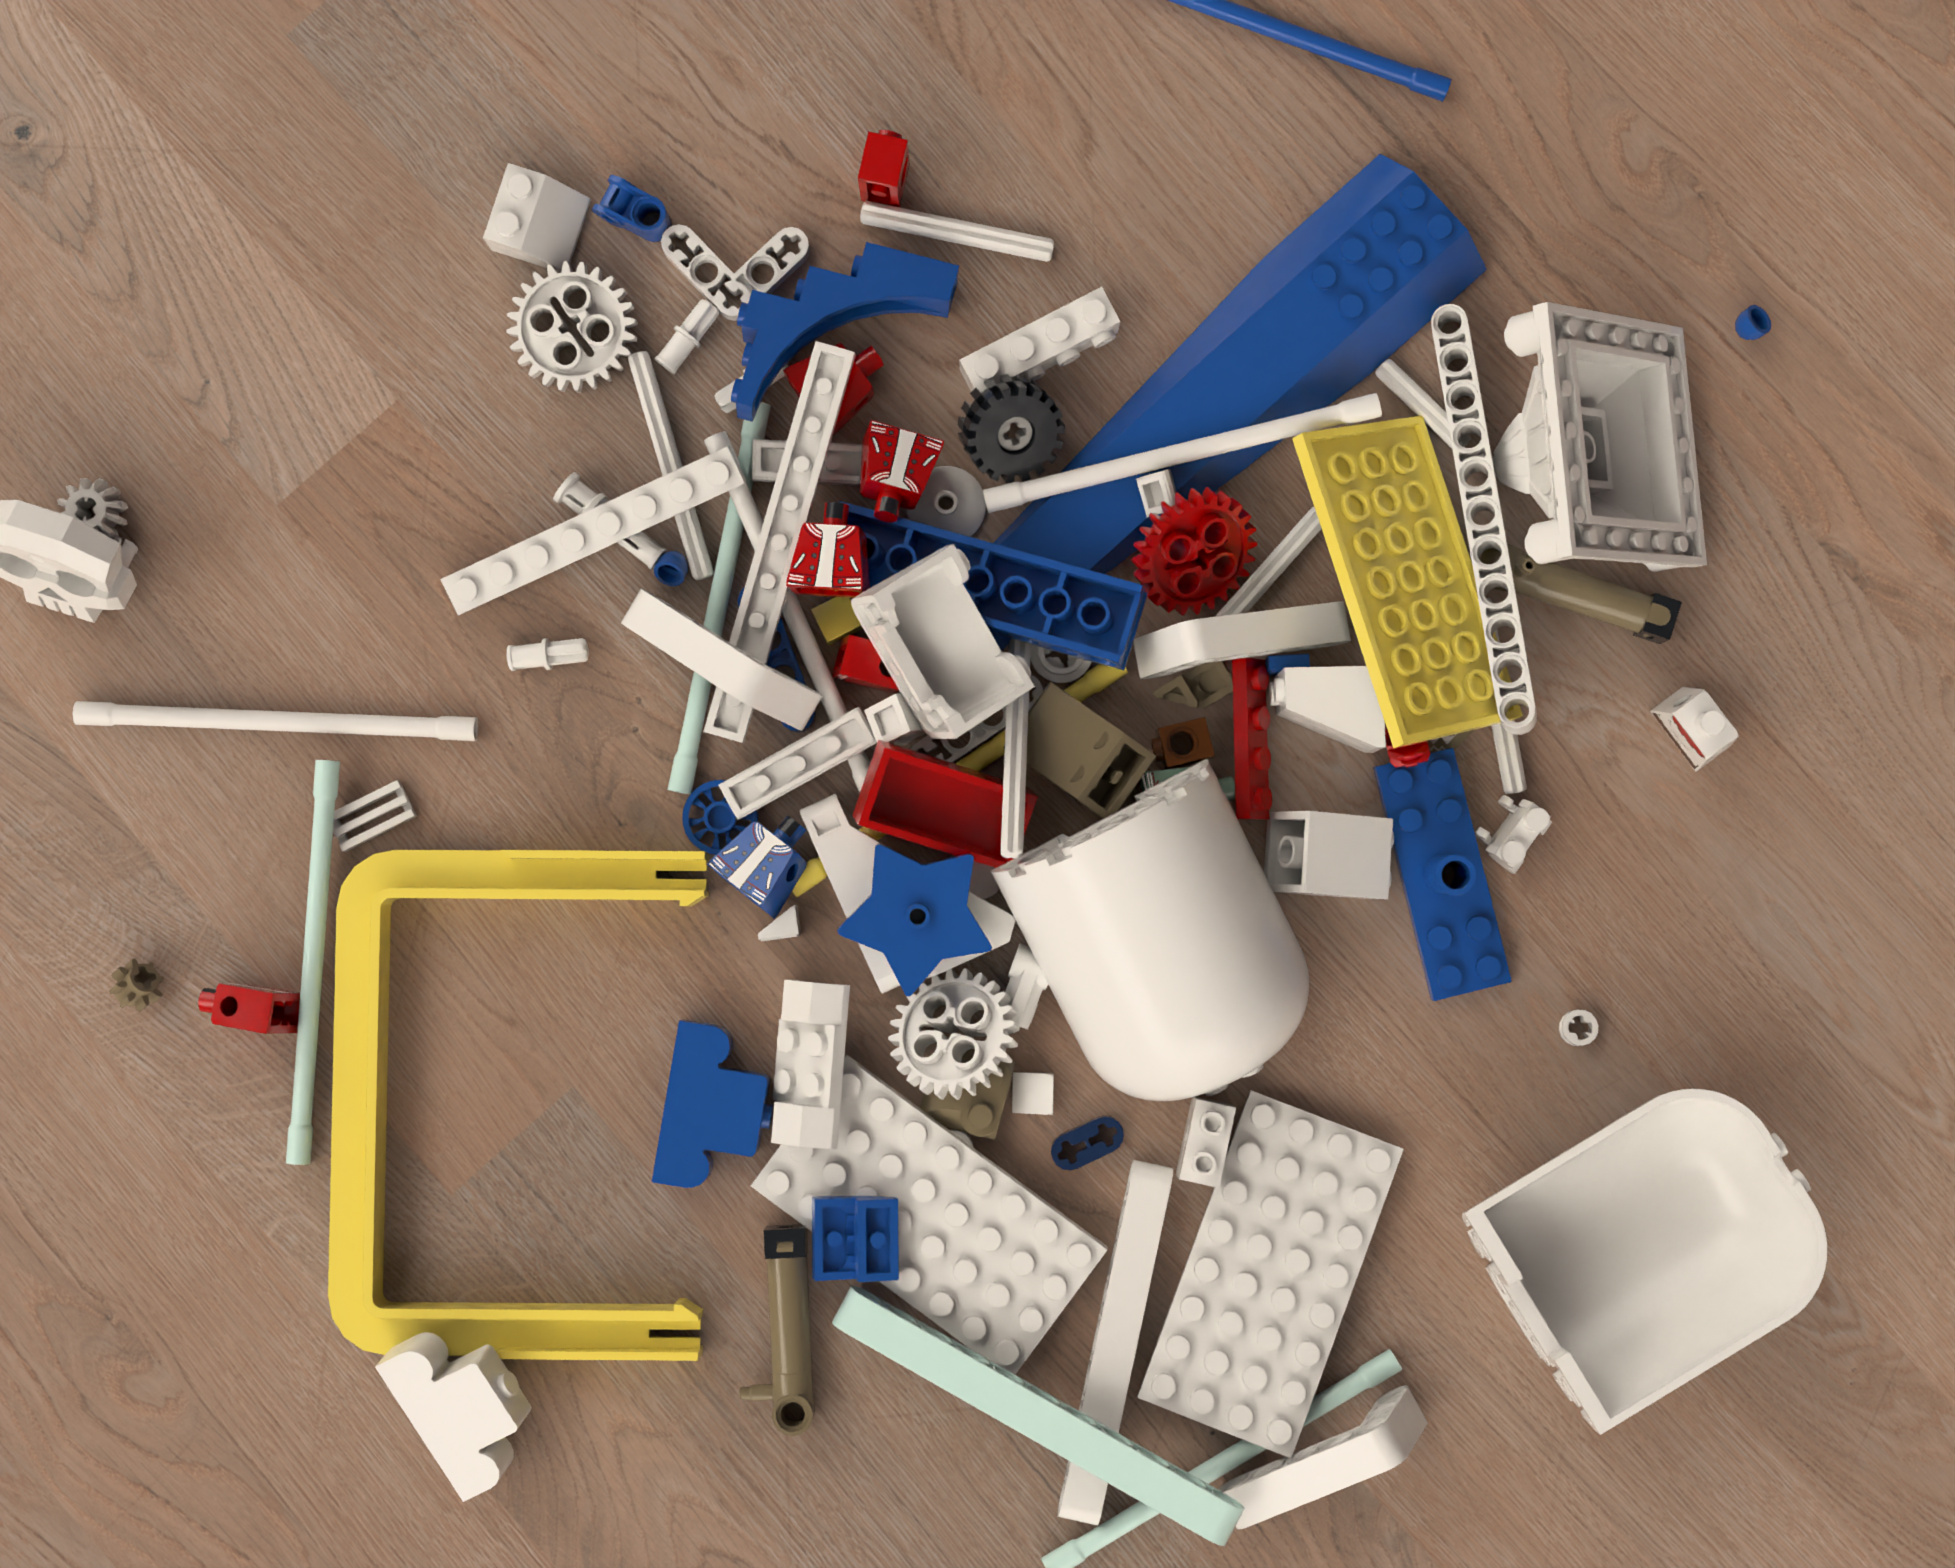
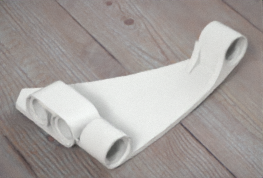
[799,794,1015,994]

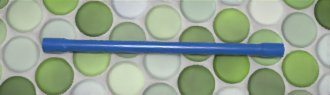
[1167,0,1452,102]

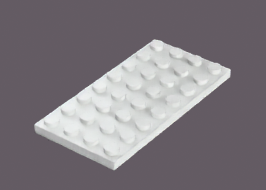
[751,1055,1108,1374]
[1137,1090,1404,1458]

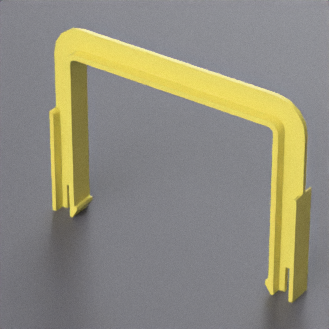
[328,850,709,1361]

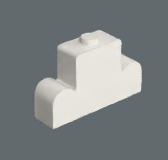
[375,1332,531,1502]

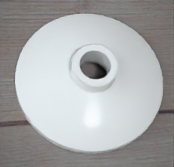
[907,466,986,537]

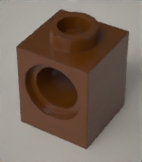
[1151,717,1215,770]

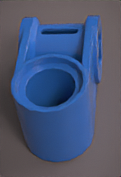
[592,175,672,242]

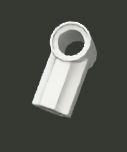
[1005,943,1048,1030]

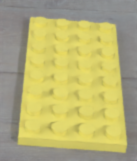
[1292,416,1523,748]

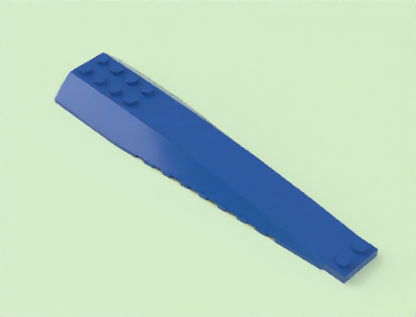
[992,154,1487,651]

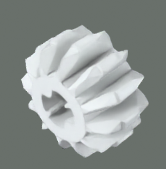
[57,478,129,539]

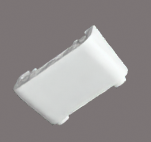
[851,544,1035,739]

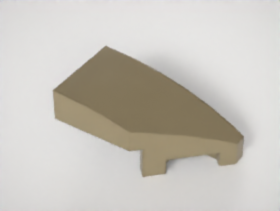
[1152,661,1233,709]

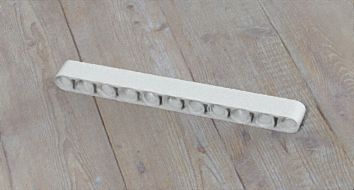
[1431,304,1537,735]

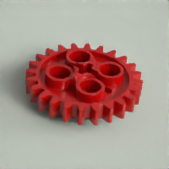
[1131,487,1258,616]

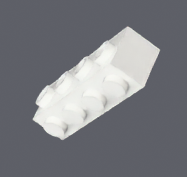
[959,287,1120,392]

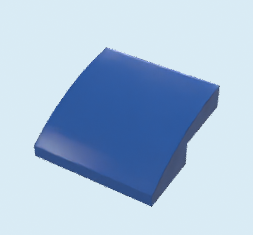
[812,1196,899,1282]

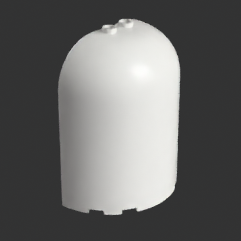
[991,759,1309,1101]
[1462,1089,1827,1435]

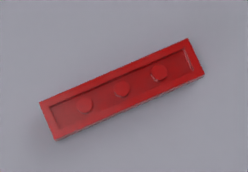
[1232,657,1272,820]

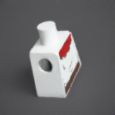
[1650,687,1739,772]

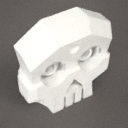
[0,500,138,623]

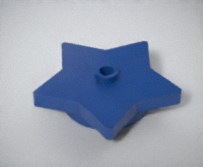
[837,843,992,997]

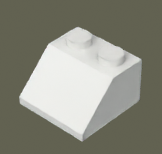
[483,163,591,273]

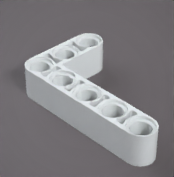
[621,588,823,731]
[1133,601,1351,679]
[1218,1385,1428,1529]

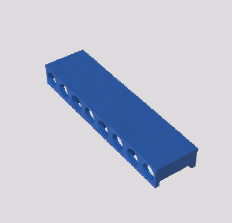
[839,501,1148,671]

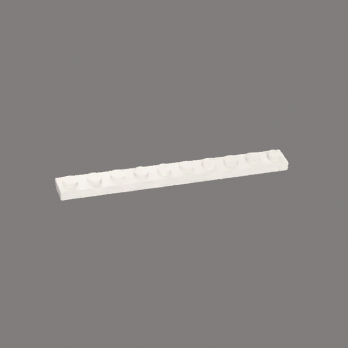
[703,341,856,743]

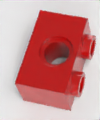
[858,130,910,207]

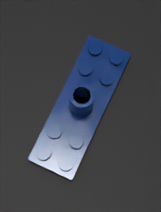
[1373,748,1512,1001]

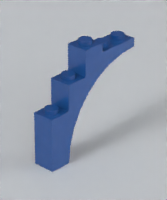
[731,242,959,422]

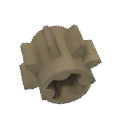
[109,958,164,1012]

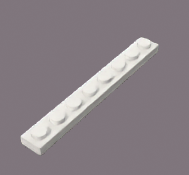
[440,445,747,615]

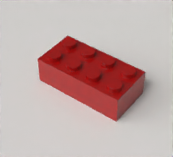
[852,739,1038,868]

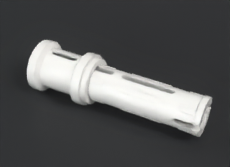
[553,472,667,570]

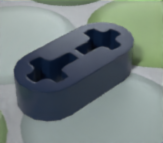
[1051,1115,1124,1171]

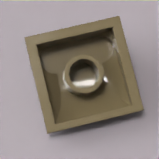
[920,1045,1015,1140]

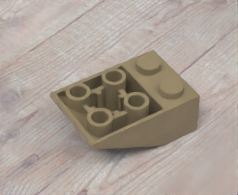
[1003,682,1156,819]

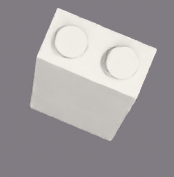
[1269,666,1386,753]
[1264,811,1394,899]

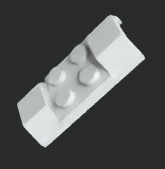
[771,979,850,1149]

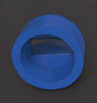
[1735,305,1771,340]
[654,551,688,586]

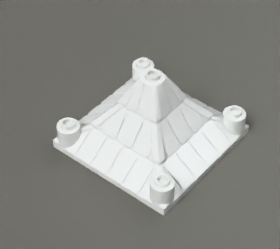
[1493,302,1707,572]

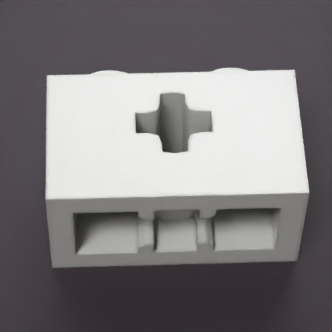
[1175,1097,1236,1188]

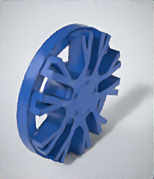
[682,780,758,855]

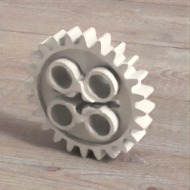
[506,261,638,393]
[888,968,1020,1100]

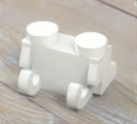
[1475,795,1552,874]

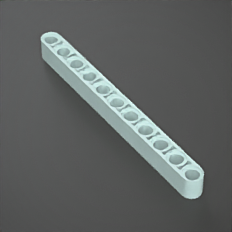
[832,1285,1245,1546]

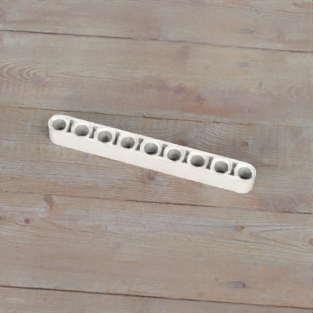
[1057,1160,1173,1525]

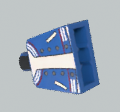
[707,816,807,919]

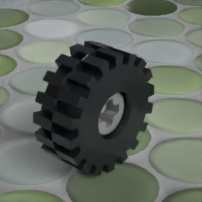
[957,374,1065,483]

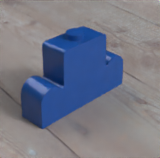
[652,1019,774,1188]

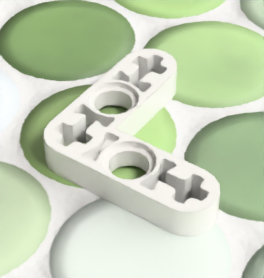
[661,224,810,321]

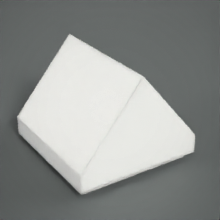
[1136,469,1177,517]

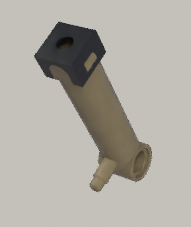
[1480,544,1682,644]
[740,1224,815,1436]

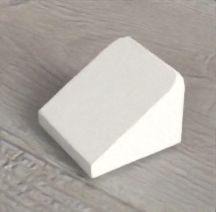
[758,905,801,941]
[1012,1072,1054,1115]

